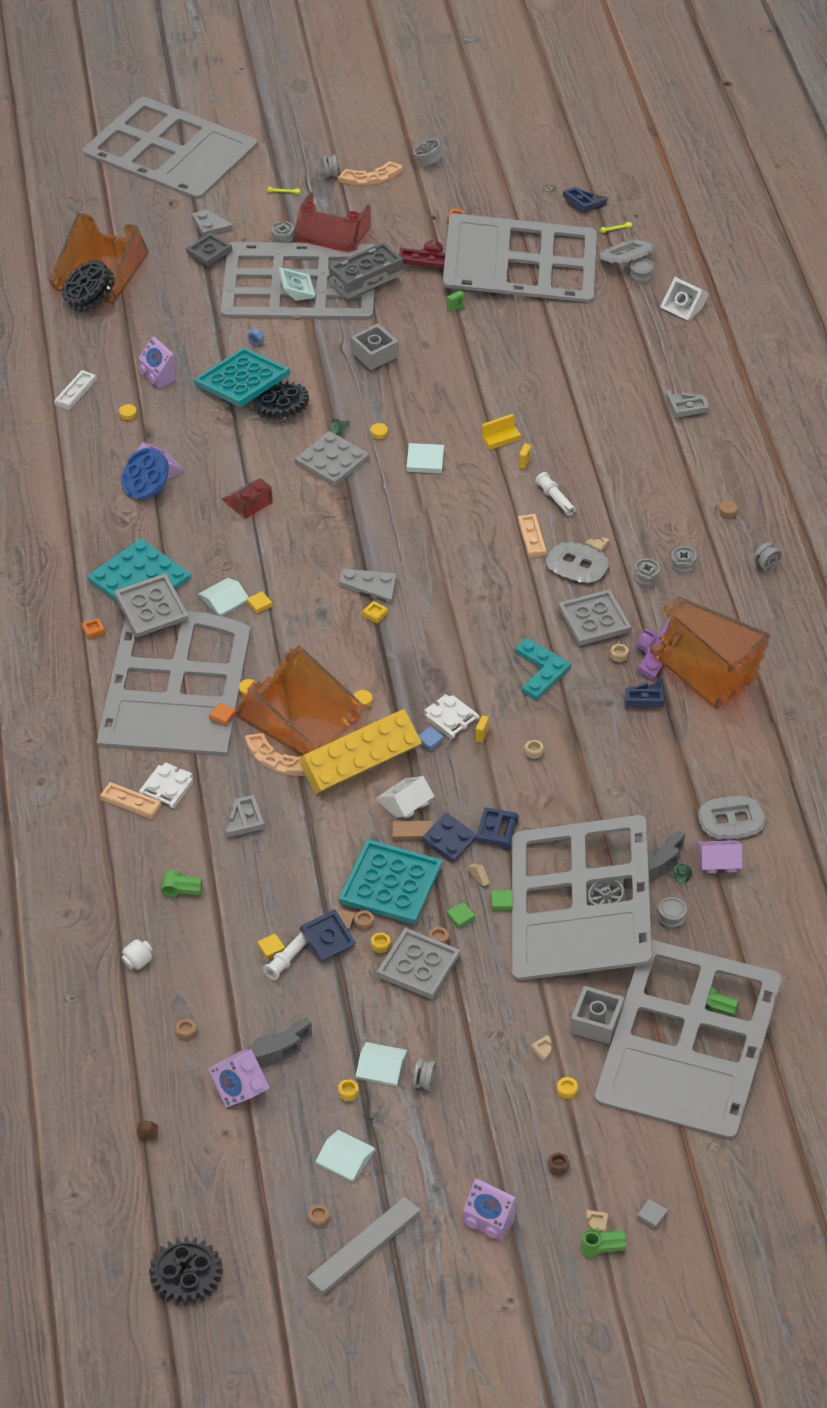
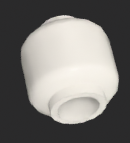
[121,939,153,970]

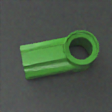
[161,870,203,897]
[705,987,739,1017]
[580,1229,626,1258]

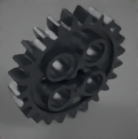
[253,381,309,420]
[149,1236,223,1306]

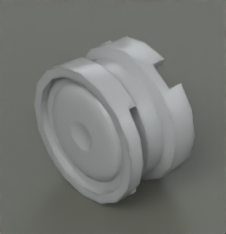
[322,155,338,179]
[271,221,294,243]
[630,258,654,283]
[753,542,782,572]
[671,546,697,574]
[634,559,660,587]
[657,897,687,930]
[413,1058,436,1091]

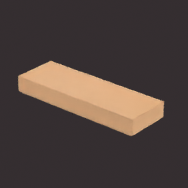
[518,514,547,558]
[100,782,162,819]

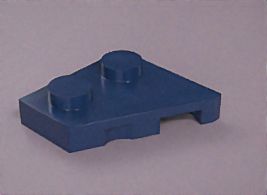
[562,187,607,212]
[625,678,664,708]

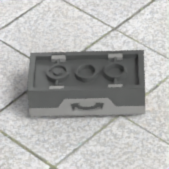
[329,242,403,299]

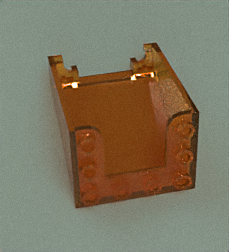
[49,212,149,304]
[650,596,771,710]
[235,645,366,756]

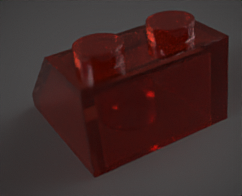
[222,478,273,519]

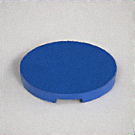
[121,448,169,500]

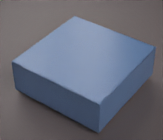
[418,727,444,751]

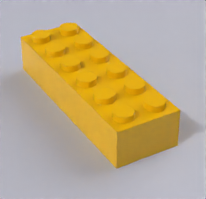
[298,708,422,795]

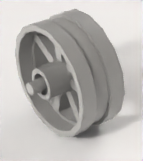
[413,139,444,166]
[588,880,626,906]

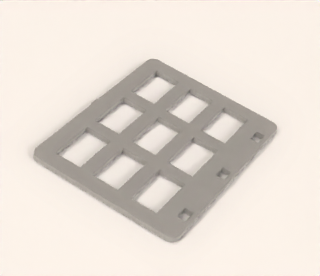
[221,242,375,320]

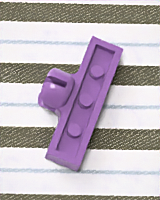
[636,618,685,681]

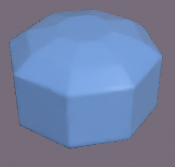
[247,328,264,346]

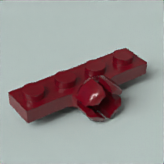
[399,240,446,270]

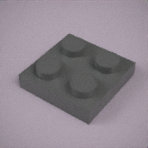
[186,232,233,266]

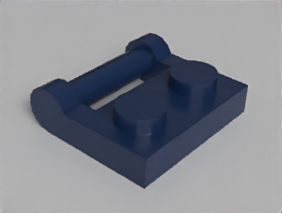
[476,807,519,850]

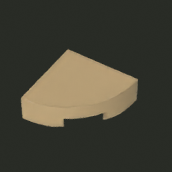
[585,537,610,552]
[468,864,489,886]
[530,1035,552,1063]
[586,1210,609,1232]

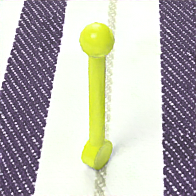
[267,187,300,195]
[600,222,632,233]

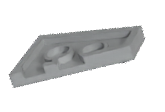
[339,569,396,605]

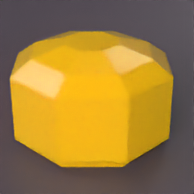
[371,932,391,953]
[338,1079,359,1101]

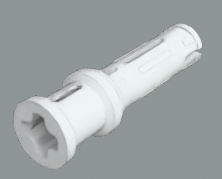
[535,472,576,516]
[263,932,308,981]

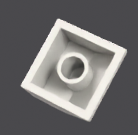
[660,277,709,321]
[376,776,434,818]

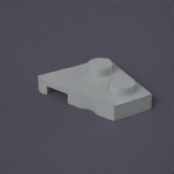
[192,210,233,237]
[666,390,709,418]
[226,795,264,838]

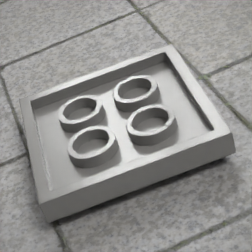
[295,431,369,487]
[114,573,189,637]
[558,589,632,646]
[377,928,460,1000]

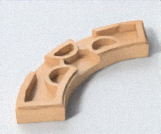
[338,161,403,186]
[245,733,306,776]

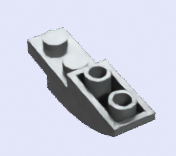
[623,830,685,889]
[238,1017,312,1068]

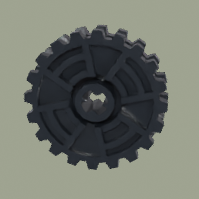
[61,260,115,313]

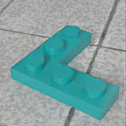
[515,637,571,701]

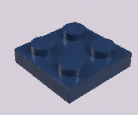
[421,812,477,863]
[299,909,356,963]

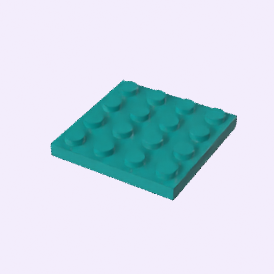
[194,347,291,407]
[87,538,191,604]
[339,839,443,925]

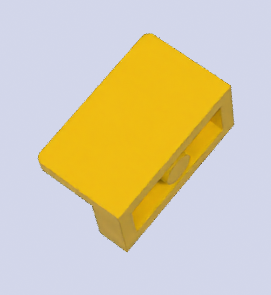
[482,414,521,450]

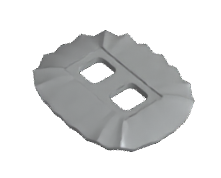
[599,239,655,264]
[546,541,609,584]
[697,795,766,840]

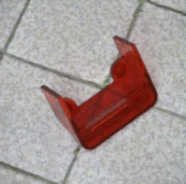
[294,192,371,252]

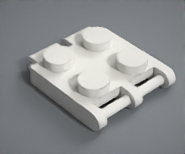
[423,694,480,739]
[139,763,193,809]

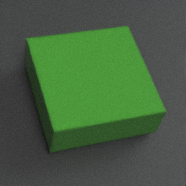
[447,290,464,313]
[492,890,513,911]
[447,902,475,929]

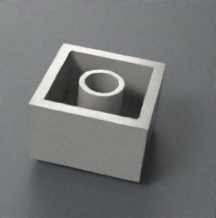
[351,324,399,370]
[570,986,624,1045]

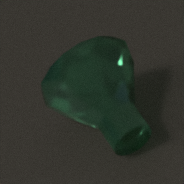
[331,419,350,435]
[673,864,693,883]

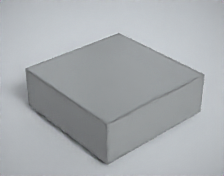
[637,1199,668,1229]

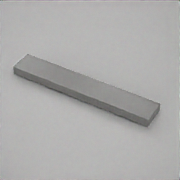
[307,1197,420,1296]

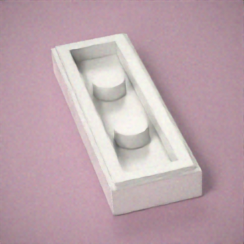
[54,370,97,410]

